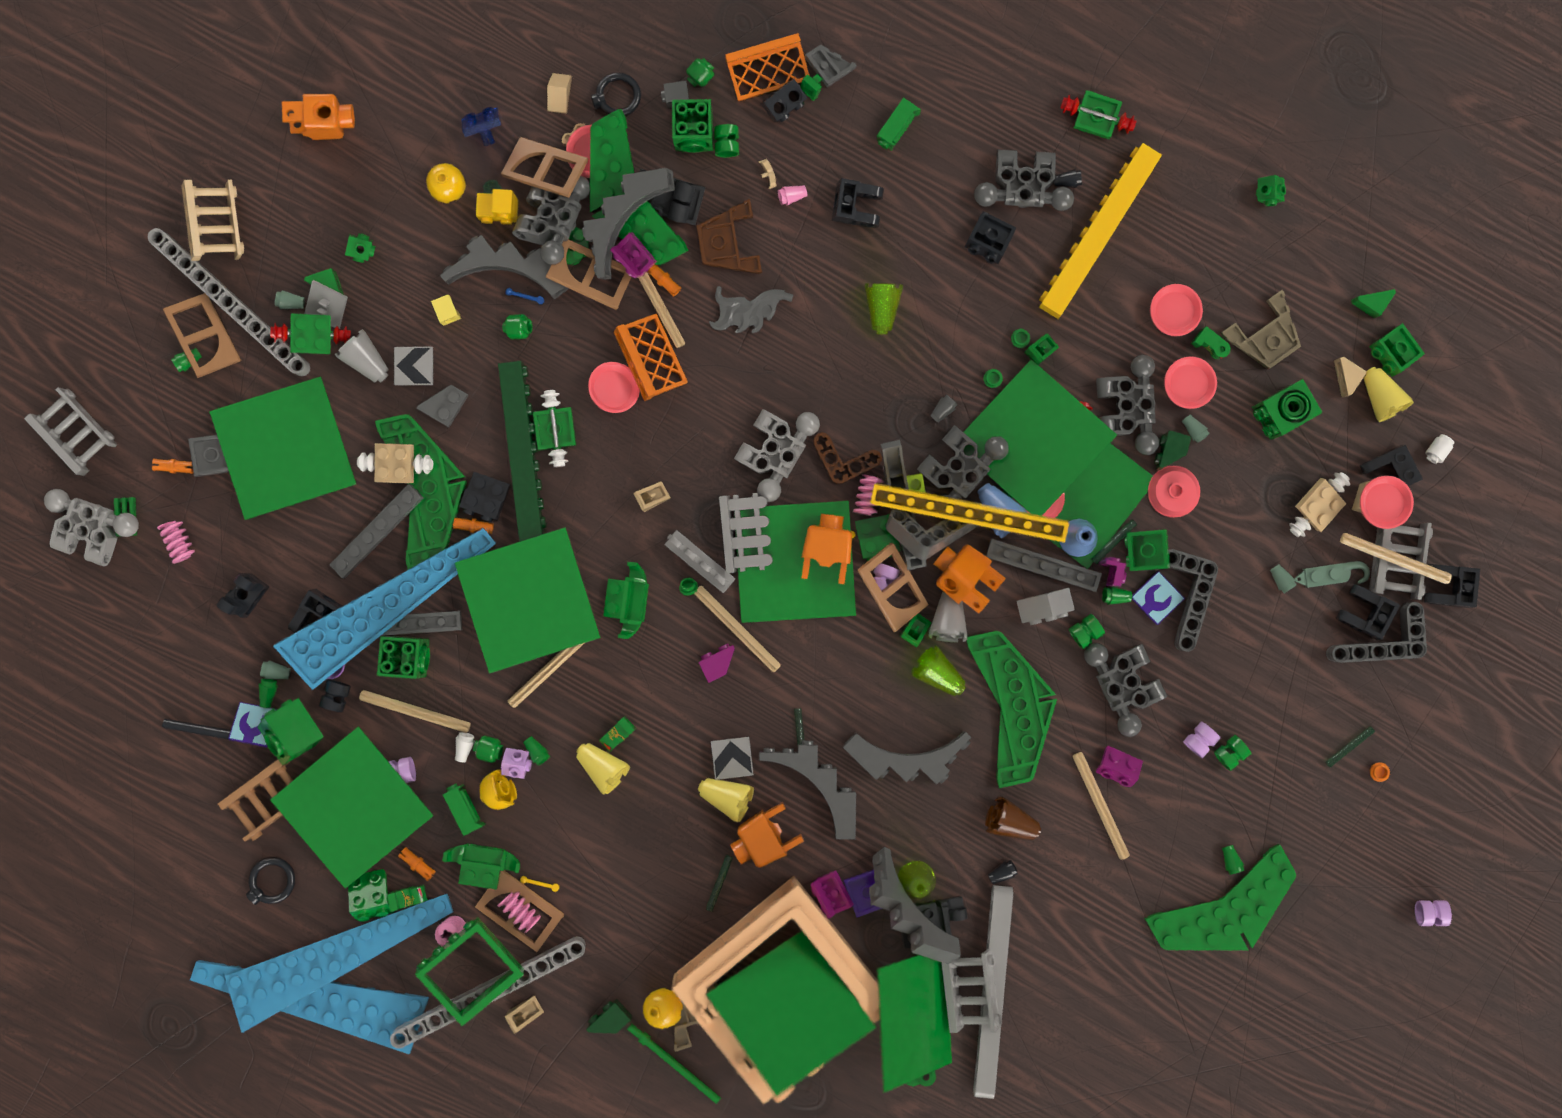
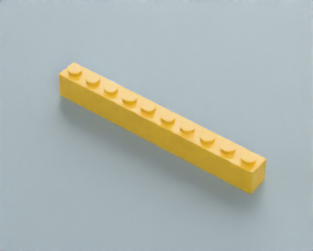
[1039,143,1162,319]
[870,483,1069,542]

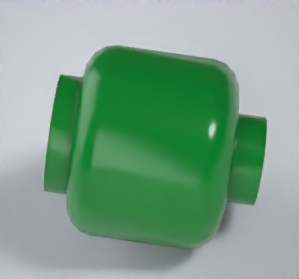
[686,57,714,87]
[502,314,533,339]
[473,736,504,763]

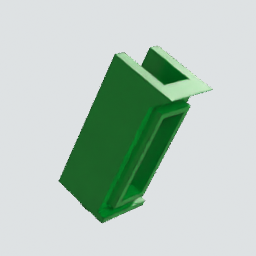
[877,97,921,151]
[443,783,486,836]

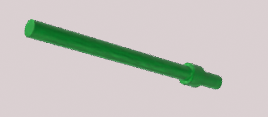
[627,1023,721,1104]

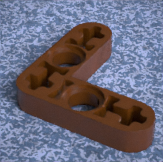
[813,432,882,484]

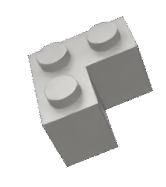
[1017,588,1075,625]

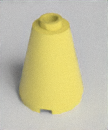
[1363,367,1414,422]
[576,743,630,795]
[698,778,754,822]

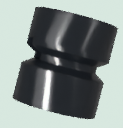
[319,679,351,713]

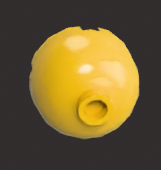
[426,163,466,203]
[480,770,517,810]
[643,988,683,1029]

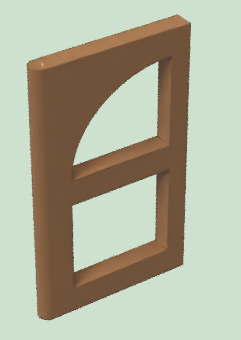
[501,137,588,198]
[546,239,631,310]
[163,293,241,378]
[857,543,929,632]
[475,870,564,952]

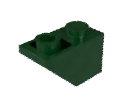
[1154,430,1191,471]
[586,999,632,1034]

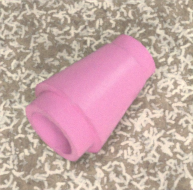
[778,185,807,206]

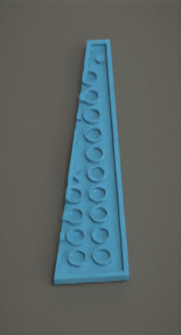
[274,528,496,690]
[224,894,454,1033]
[190,960,429,1054]

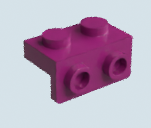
[610,232,657,278]
[1099,557,1126,587]
[1096,746,1143,787]
[811,870,854,919]

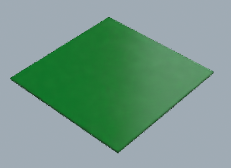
[963,359,1117,516]
[209,376,356,520]
[1003,443,1153,569]
[734,501,856,623]
[455,527,601,673]
[270,726,434,889]
[706,931,876,1098]
[878,955,952,1092]

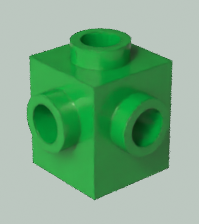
[1256,175,1286,206]
[345,233,376,263]

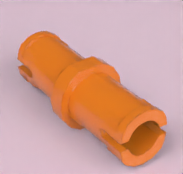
[647,264,681,297]
[152,459,194,474]
[453,518,494,534]
[398,847,436,881]

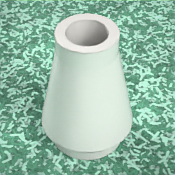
[455,732,475,762]

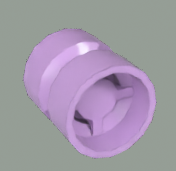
[873,563,900,591]
[1183,722,1221,758]
[388,757,416,783]
[1415,900,1452,926]

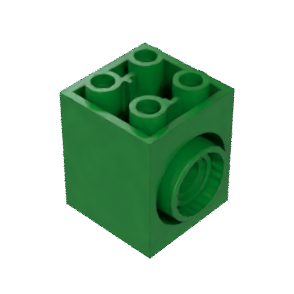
[672,99,713,153]
[1252,379,1323,440]
[377,636,430,679]
[257,698,324,766]

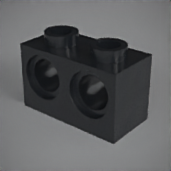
[761,79,807,122]

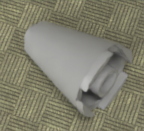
[335,329,389,383]
[929,591,967,642]

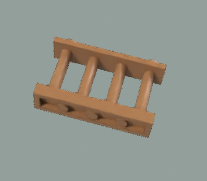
[218,760,293,841]

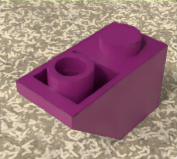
[698,644,735,683]

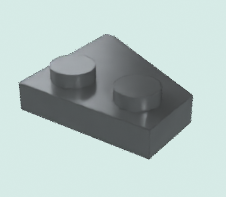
[805,45,857,88]
[417,385,469,427]

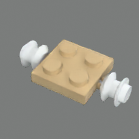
[357,443,433,483]
[1289,472,1350,537]

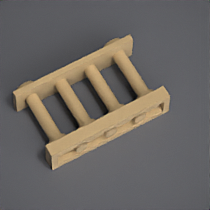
[181,180,244,261]

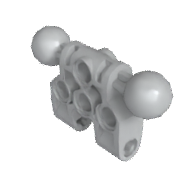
[734,409,820,502]
[44,489,139,566]

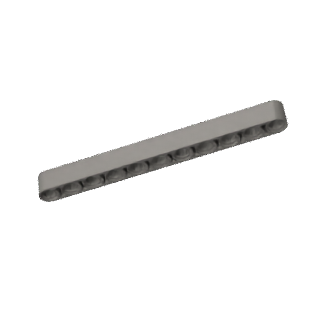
[148,228,310,376]
[973,885,1013,1099]
[390,936,586,1048]

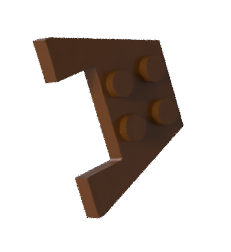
[697,199,762,274]

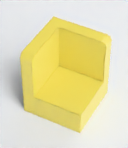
[431,295,461,326]

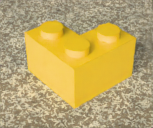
[476,189,518,225]

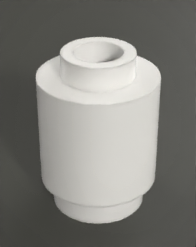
[1425,434,1454,464]

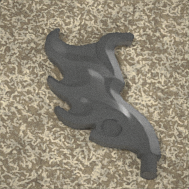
[709,286,793,334]

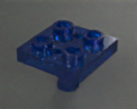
[462,107,501,146]

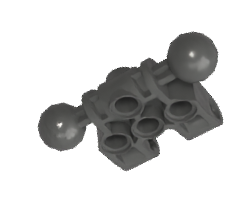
[974,149,1074,211]
[512,176,590,265]
[1096,354,1159,455]
[917,425,1009,519]
[1084,643,1167,737]

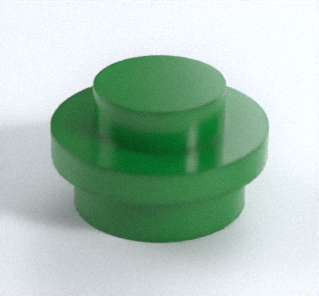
[1011,329,1030,348]
[983,369,1003,388]
[679,578,698,595]

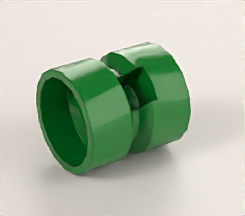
[714,124,739,158]
[1068,613,1105,649]
[1214,735,1252,771]

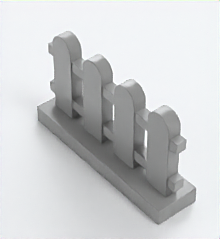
[719,493,773,573]
[665,530,735,593]

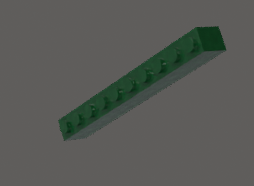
[498,361,547,542]

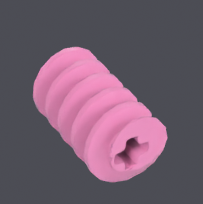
[853,474,884,516]
[157,521,195,564]
[498,891,541,934]
[435,916,466,946]

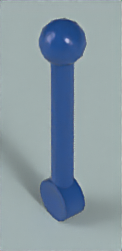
[505,288,544,304]

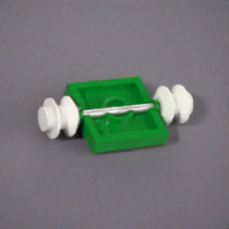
[533,390,577,467]

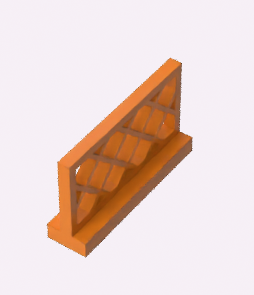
[725,33,810,101]
[614,313,688,401]

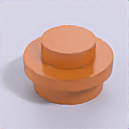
[1370,762,1390,782]

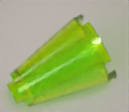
[865,283,903,334]
[912,645,966,696]
[898,861,936,900]

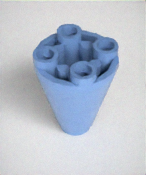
[977,483,1027,538]
[1060,519,1098,557]

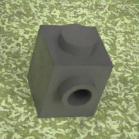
[661,81,689,109]

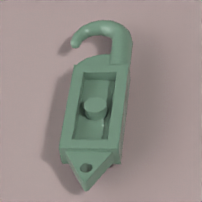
[1294,561,1370,588]

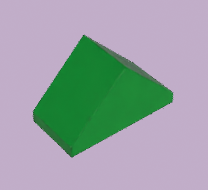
[304,268,344,295]
[1351,289,1396,319]
[1024,333,1059,365]
[899,613,932,647]

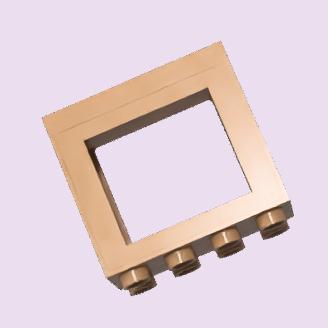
[672,876,880,1104]

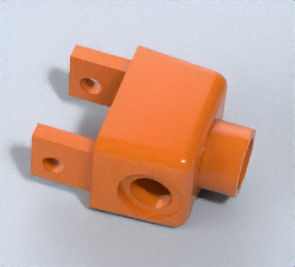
[282,94,355,140]
[802,514,852,584]
[933,544,1006,613]
[730,802,804,868]

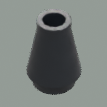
[1054,169,1082,188]
[988,860,1018,885]

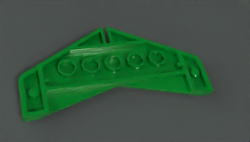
[590,109,689,265]
[375,414,467,570]
[966,631,1057,788]
[1144,844,1296,950]

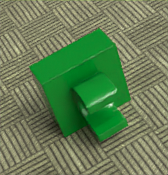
[800,74,823,101]

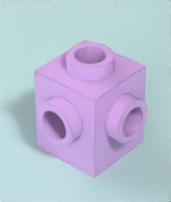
[501,748,532,779]

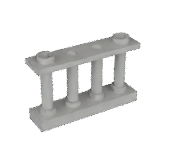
[24,387,117,476]
[1369,523,1433,600]
[942,949,1002,1033]

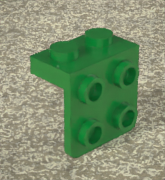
[348,869,395,922]

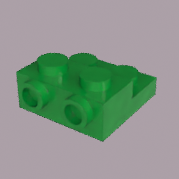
[1369,323,1425,377]
[855,514,901,561]
[1125,530,1170,571]

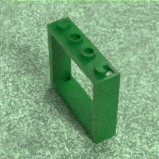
[415,917,524,1026]

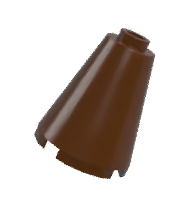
[985,796,1041,840]

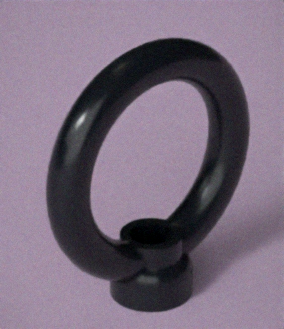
[591,73,641,116]
[246,857,295,905]

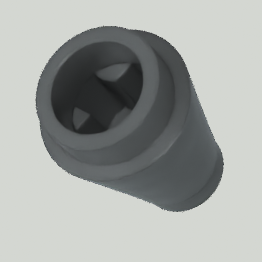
[930,394,958,423]

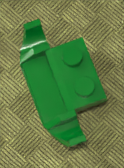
[603,562,649,639]
[442,843,520,890]

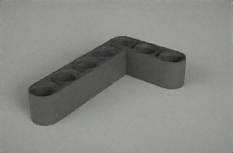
[885,502,981,560]
[1169,549,1218,652]
[1326,602,1427,663]

